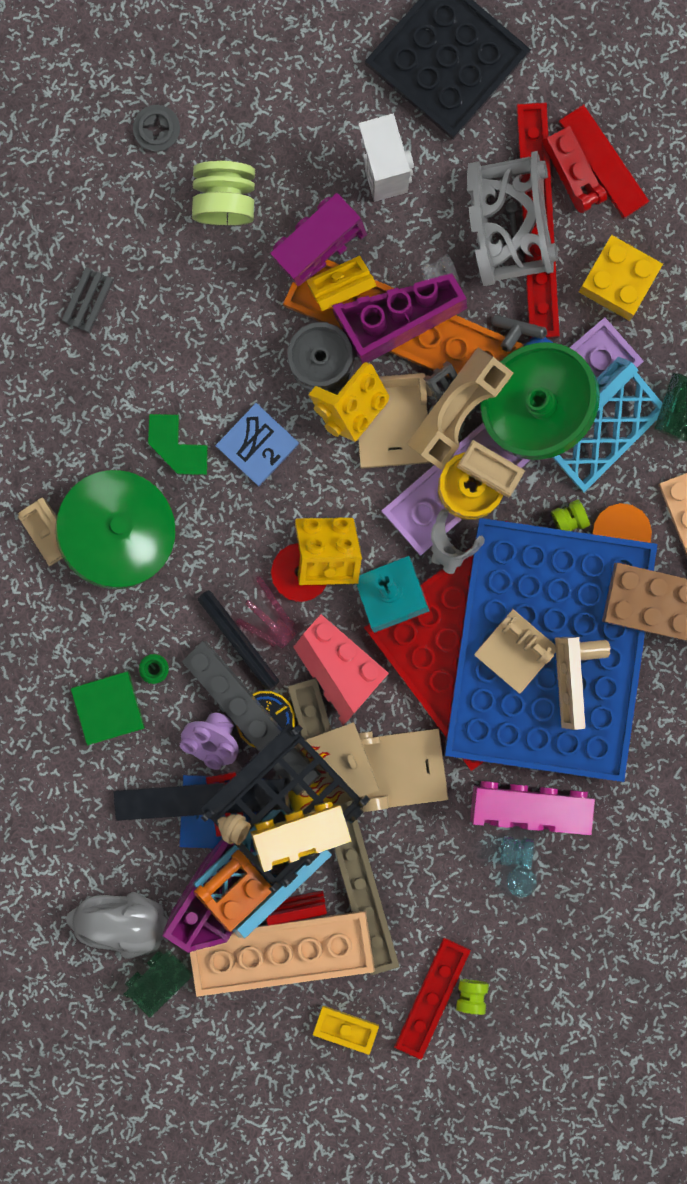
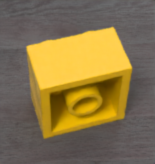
[579,235,663,321]

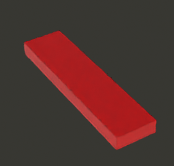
[559,104,649,219]
[394,937,471,1060]

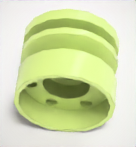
[192,161,255,225]

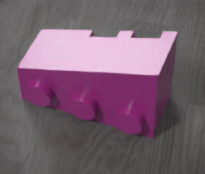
[270,193,367,286]

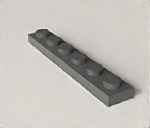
[182,641,322,795]

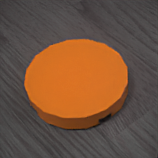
[592,503,652,543]

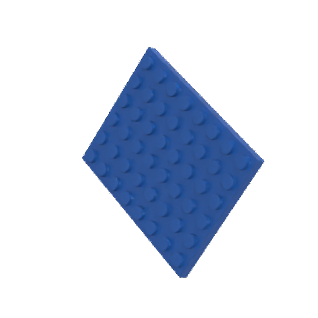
[444,518,657,782]

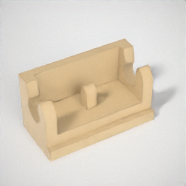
[18,497,63,567]

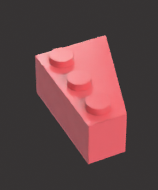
[293,614,389,726]

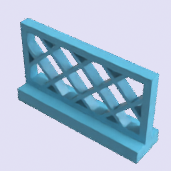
[552,356,667,492]
[193,810,332,939]

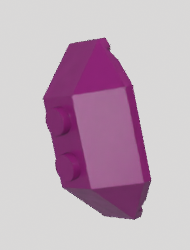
[162,839,256,953]

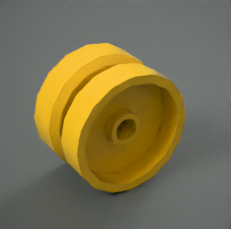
[438,452,503,520]

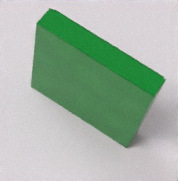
[71,671,145,745]

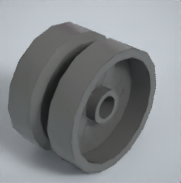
[288,322,354,393]

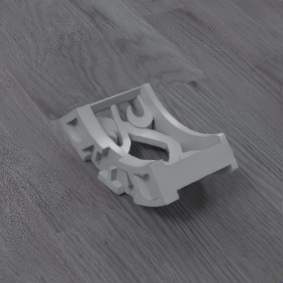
[467,151,558,286]

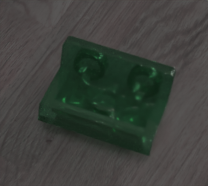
[654,373,687,442]
[123,949,193,1018]

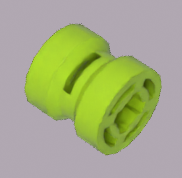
[551,499,590,531]
[456,979,489,1015]

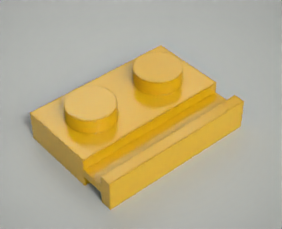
[306,256,376,311]

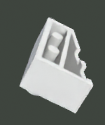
[359,113,414,202]

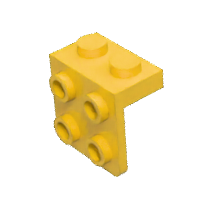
[308,362,389,442]

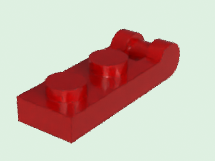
[542,126,607,213]

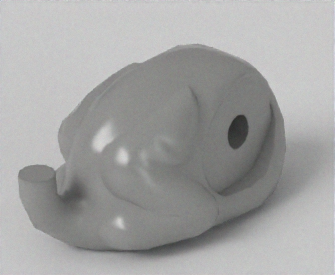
[66,892,168,959]

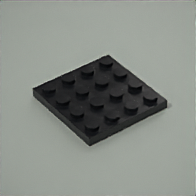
[365,0,531,140]

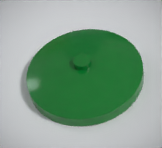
[481,342,600,460]
[55,470,175,589]

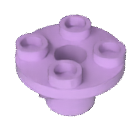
[180,713,239,770]

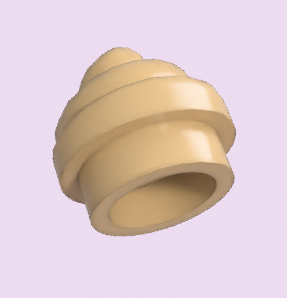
[218,814,251,845]

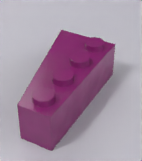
[332,273,467,364]

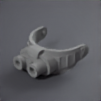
[431,509,485,574]

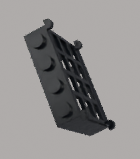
[200,723,370,893]

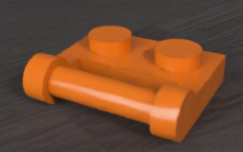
[193,849,272,932]

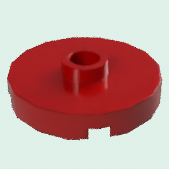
[271,543,327,602]

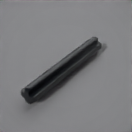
[198,590,279,690]

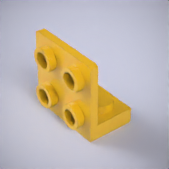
[295,517,362,585]

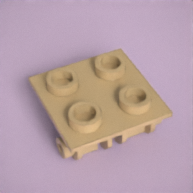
[474,609,556,694]

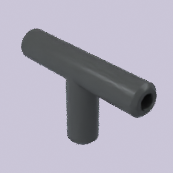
[492,315,547,352]

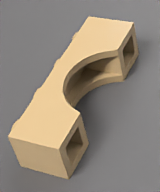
[407,348,513,470]

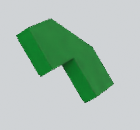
[148,414,208,476]

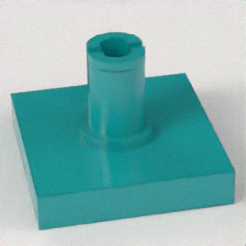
[356,556,430,633]

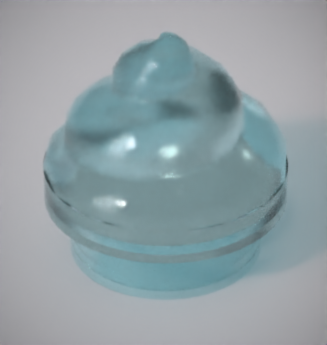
[507,867,537,897]

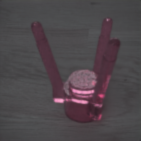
[236,576,298,649]

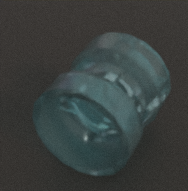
[500,836,534,869]

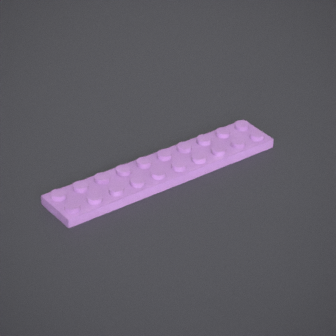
[381,317,644,556]

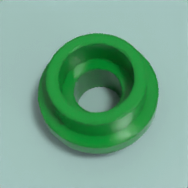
[139,654,169,684]

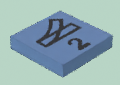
[216,403,299,487]

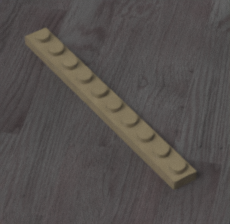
[288,679,400,975]

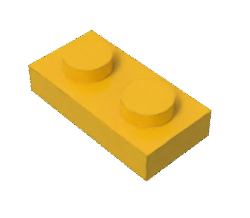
[313,1005,379,1055]

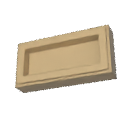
[457,440,525,498]

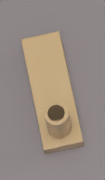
[555,637,610,730]

